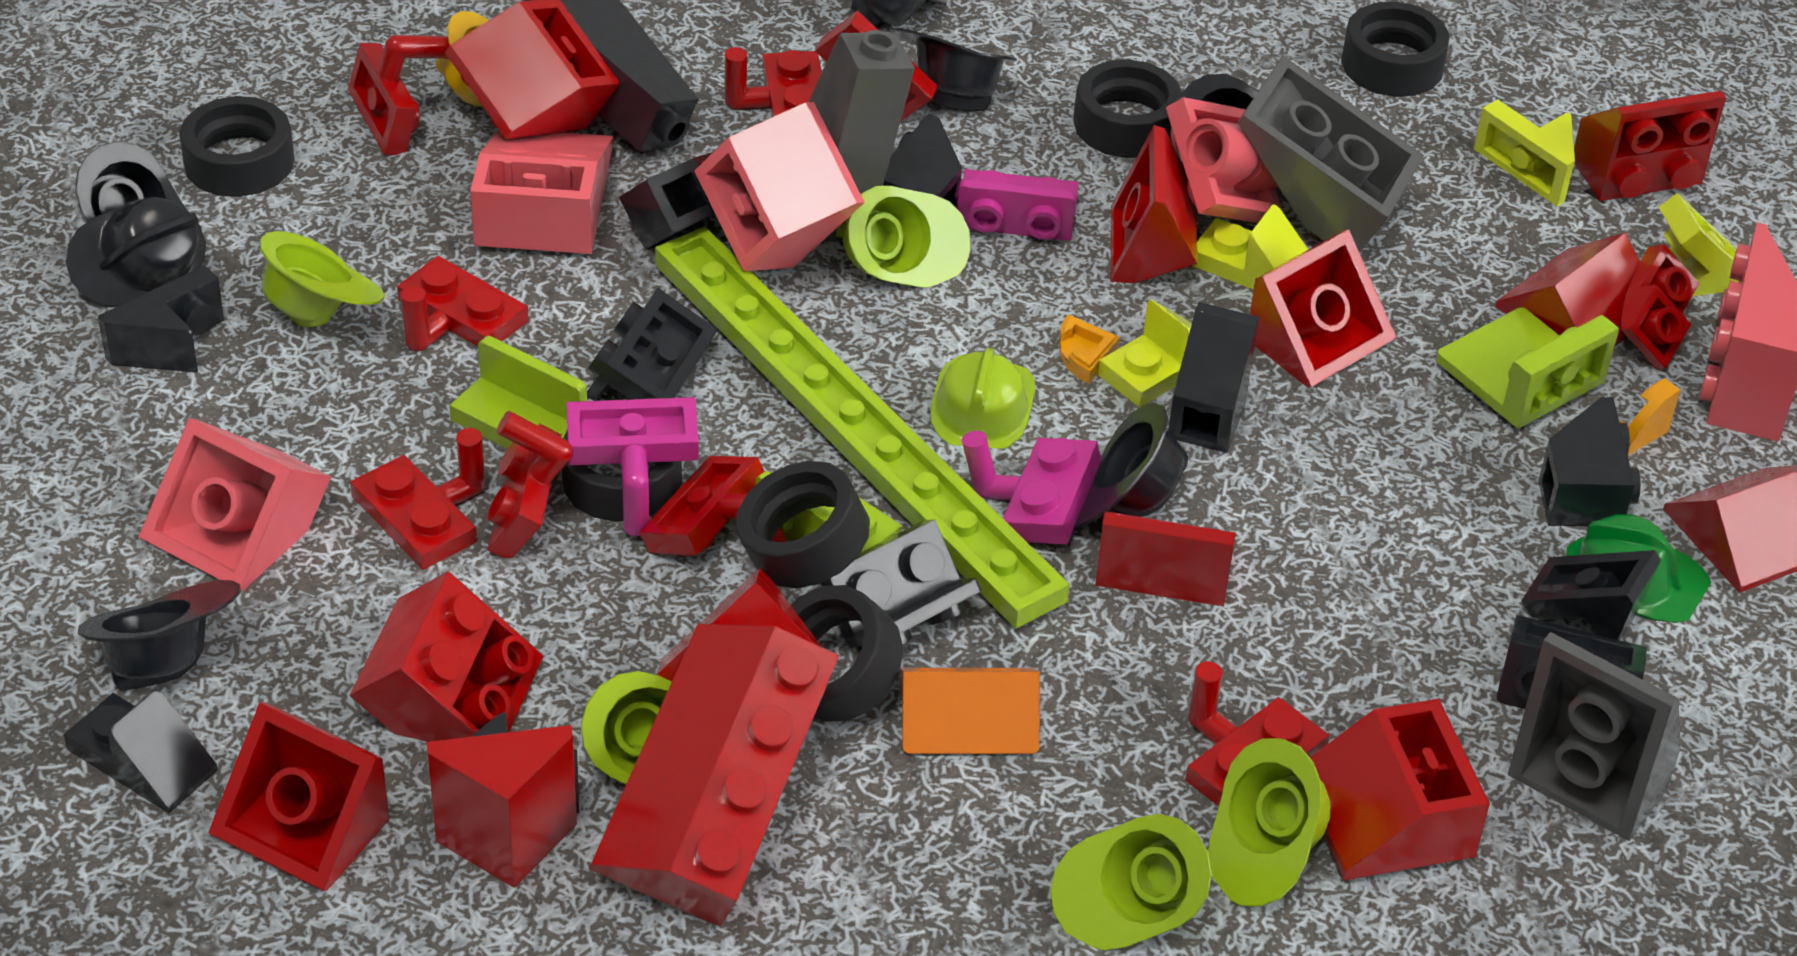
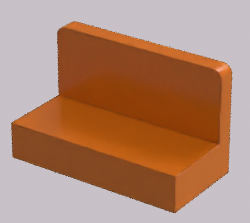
[900,667,1040,754]

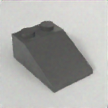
[1238,55,1424,253]
[1508,632,1680,841]

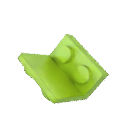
[1436,308,1619,429]

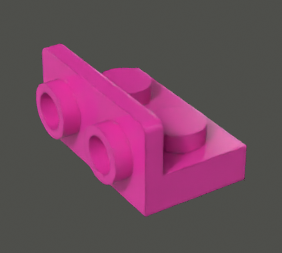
[957,169,1079,241]

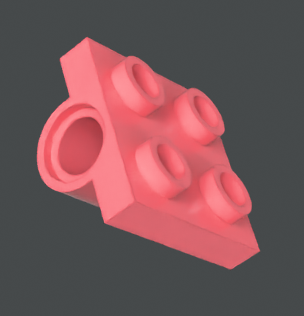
[1166,97,1283,223]

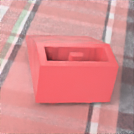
[470,130,614,254]
[1699,222,1797,442]

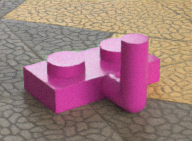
[566,397,699,536]
[962,431,1102,545]

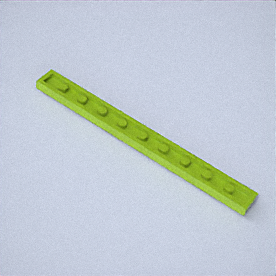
[655,226,1070,629]

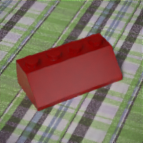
[589,624,839,926]

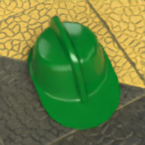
[1567,514,1712,623]

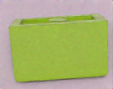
[449,335,587,449]

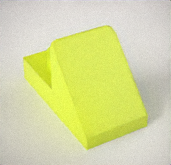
[1474,99,1575,206]
[1658,193,1739,296]
[1192,204,1308,290]
[1098,299,1192,408]

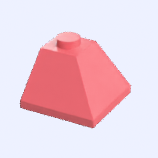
[138,418,331,591]

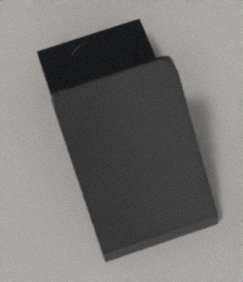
[98,265,224,373]
[1521,550,1661,640]
[64,690,218,813]

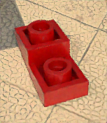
[1621,244,1700,370]

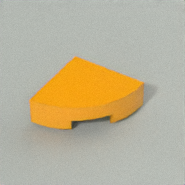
[1059,314,1120,384]
[1620,378,1681,455]

